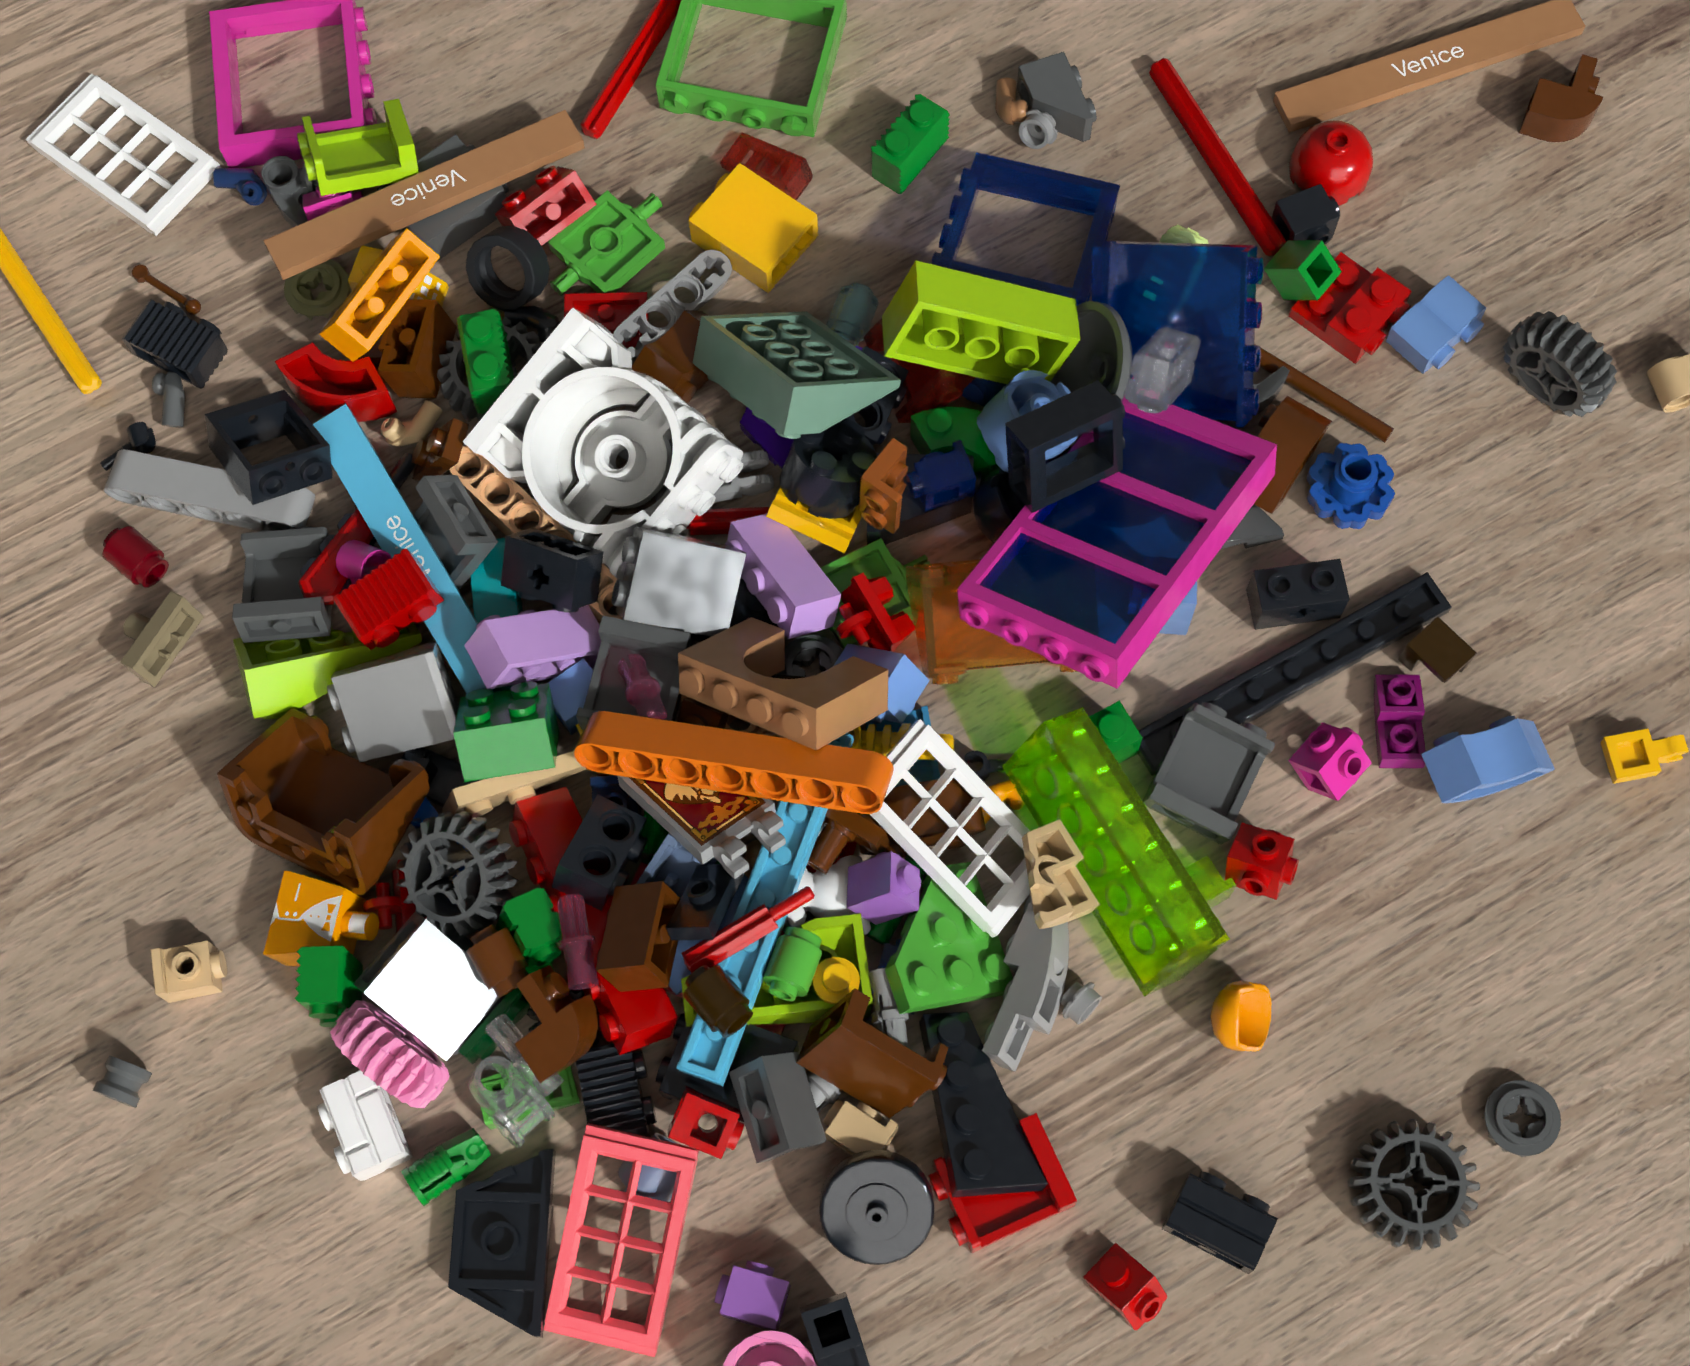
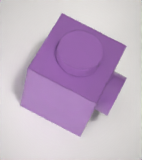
[847,851,921,925]
[715,1260,791,1331]

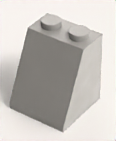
[327,641,459,762]

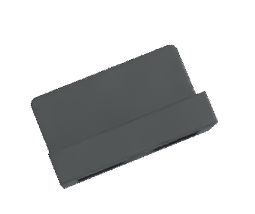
[729,1052,826,1163]

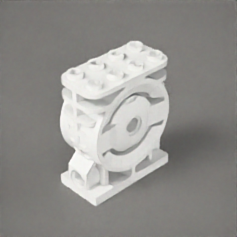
[463,308,744,580]

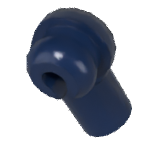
[213,168,267,206]

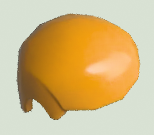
[1210,981,1272,1052]

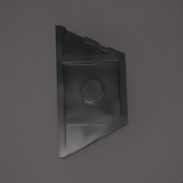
[448,1149,556,1338]

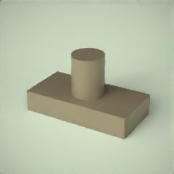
[120,591,204,688]

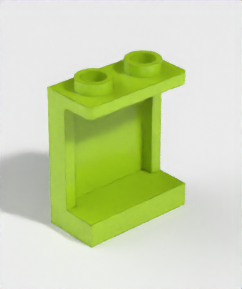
[297,99,419,196]

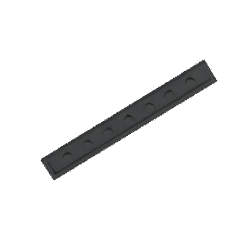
[1138,572,1452,776]

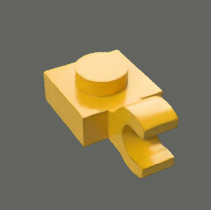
[1600,728,1689,784]

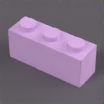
[725,513,841,639]
[464,605,601,690]

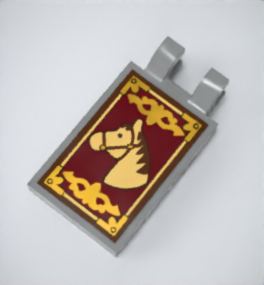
[617,776,786,879]

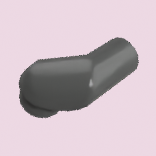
[152,371,185,428]

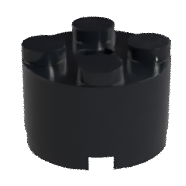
[780,420,877,519]

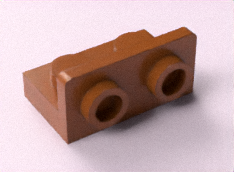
[859,438,908,534]

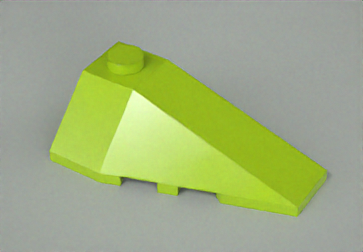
[233,621,422,719]

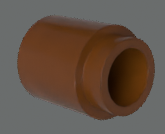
[466,924,529,998]

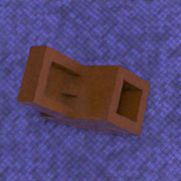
[1519,54,1603,142]
[514,965,598,1083]

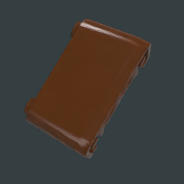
[217,708,429,895]

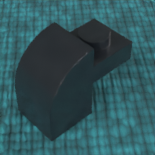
[800,1292,870,1366]

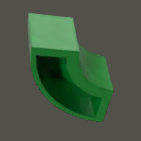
[910,407,999,480]

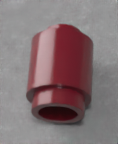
[102,526,169,588]

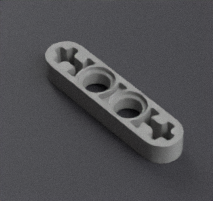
[613,250,732,365]

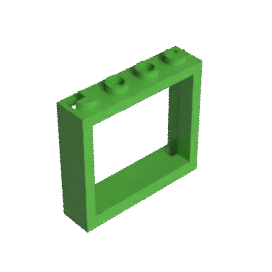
[656,0,847,137]

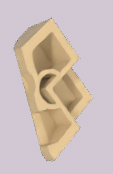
[1022,819,1100,929]

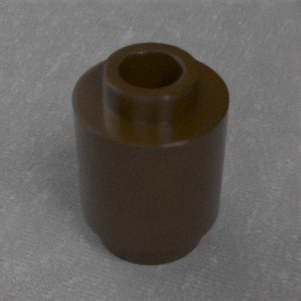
[683,965,753,1038]

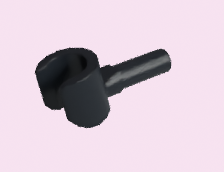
[100,422,156,471]
[964,751,1027,781]

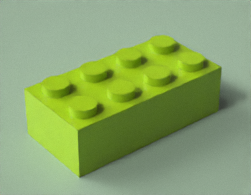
[882,260,1081,384]

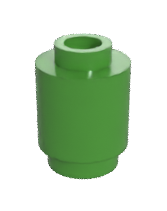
[763,927,822,1001]

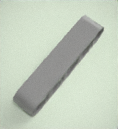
[104,449,316,531]

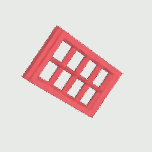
[544,1123,699,1357]

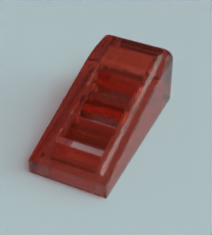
[720,132,813,201]

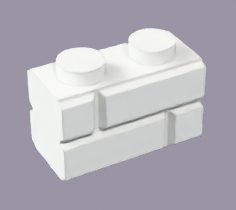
[317,1070,413,1181]

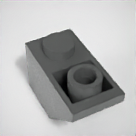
[1017,52,1097,142]

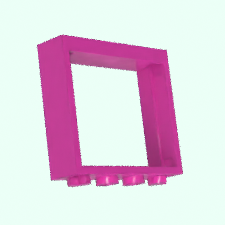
[209,0,377,168]

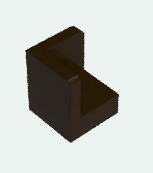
[1398,616,1477,683]

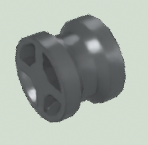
[92,1056,152,1108]

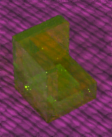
[1167,855,1236,919]

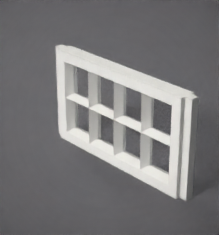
[26,73,221,236]
[870,719,1030,938]

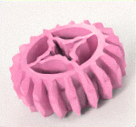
[330,1000,450,1108]

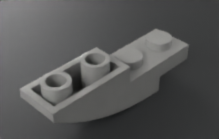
[982,895,1069,1072]

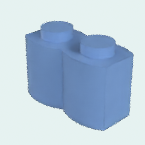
[1386,276,1486,374]

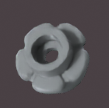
[1019,109,1058,149]
[1060,982,1102,1025]

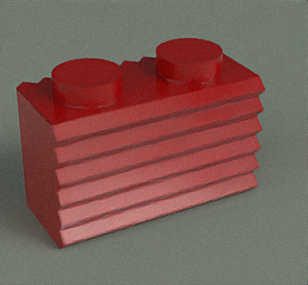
[333,549,444,650]

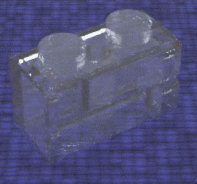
[1125,327,1201,413]

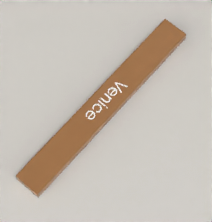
[1273,0,1586,133]
[263,110,585,280]

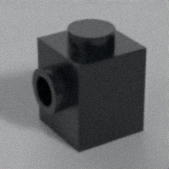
[1272,184,1340,244]

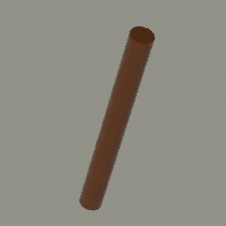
[1241,341,1394,443]

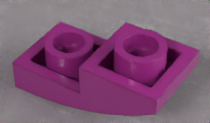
[1374,674,1426,768]

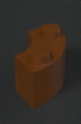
[632,310,709,404]
[1227,396,1332,514]
[857,779,986,858]

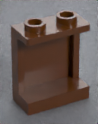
[796,988,948,1118]

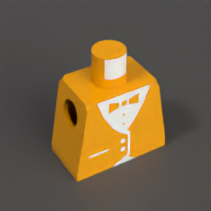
[263,871,379,966]

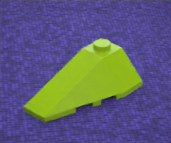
[681,914,873,1027]

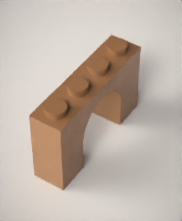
[678,617,888,750]

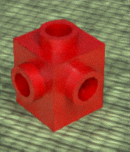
[1224,822,1299,900]

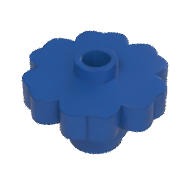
[1306,443,1395,529]

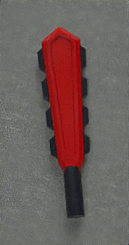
[298,452,416,605]

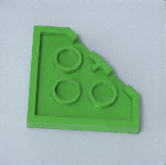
[885,862,1013,1014]

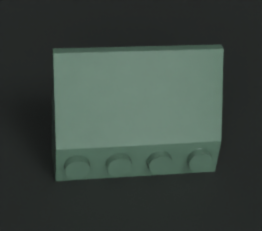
[693,311,901,439]

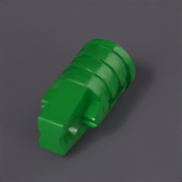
[401,1128,491,1206]

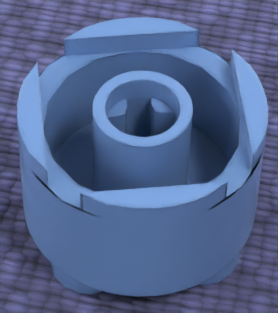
[977,370,1078,472]

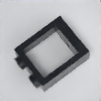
[1005,380,1126,513]
[205,390,332,505]

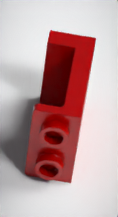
[928,1113,1077,1253]

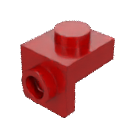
[1083,1243,1167,1331]

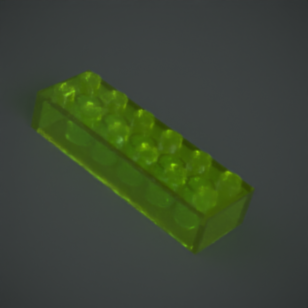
[1002,707,1230,997]

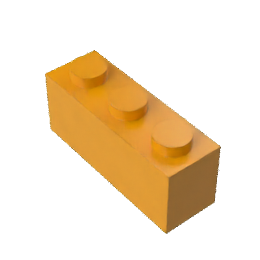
[319,229,440,362]

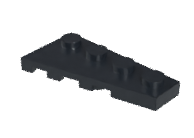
[919,1012,1048,1197]

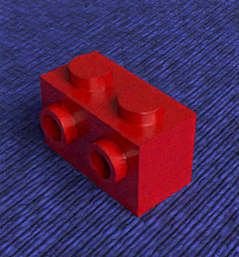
[494,166,597,246]

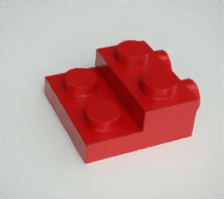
[1289,252,1412,364]

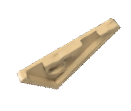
[442,751,586,818]

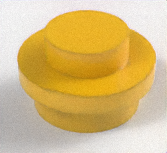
[813,957,860,1005]

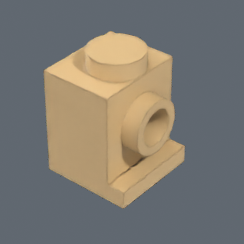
[150,940,227,1003]
[823,1099,898,1156]

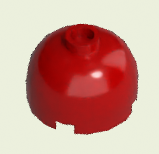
[1289,121,1373,206]

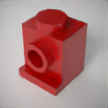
[668,1086,744,1159]

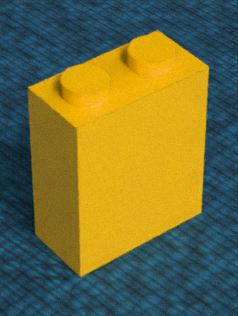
[688,163,819,293]

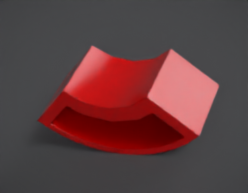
[275,342,397,422]

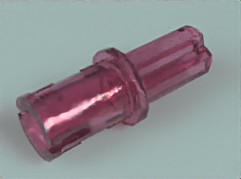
[617,654,668,720]
[557,894,599,990]

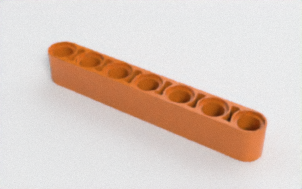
[574,711,894,814]

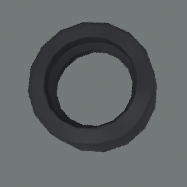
[466,226,550,310]

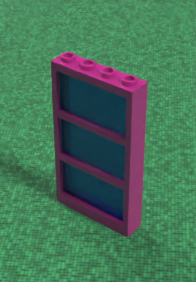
[957,388,1277,689]

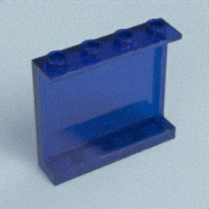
[1092,241,1264,427]

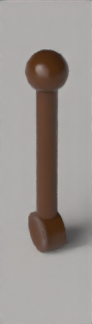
[132,265,201,315]

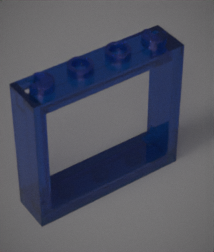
[931,152,1120,306]

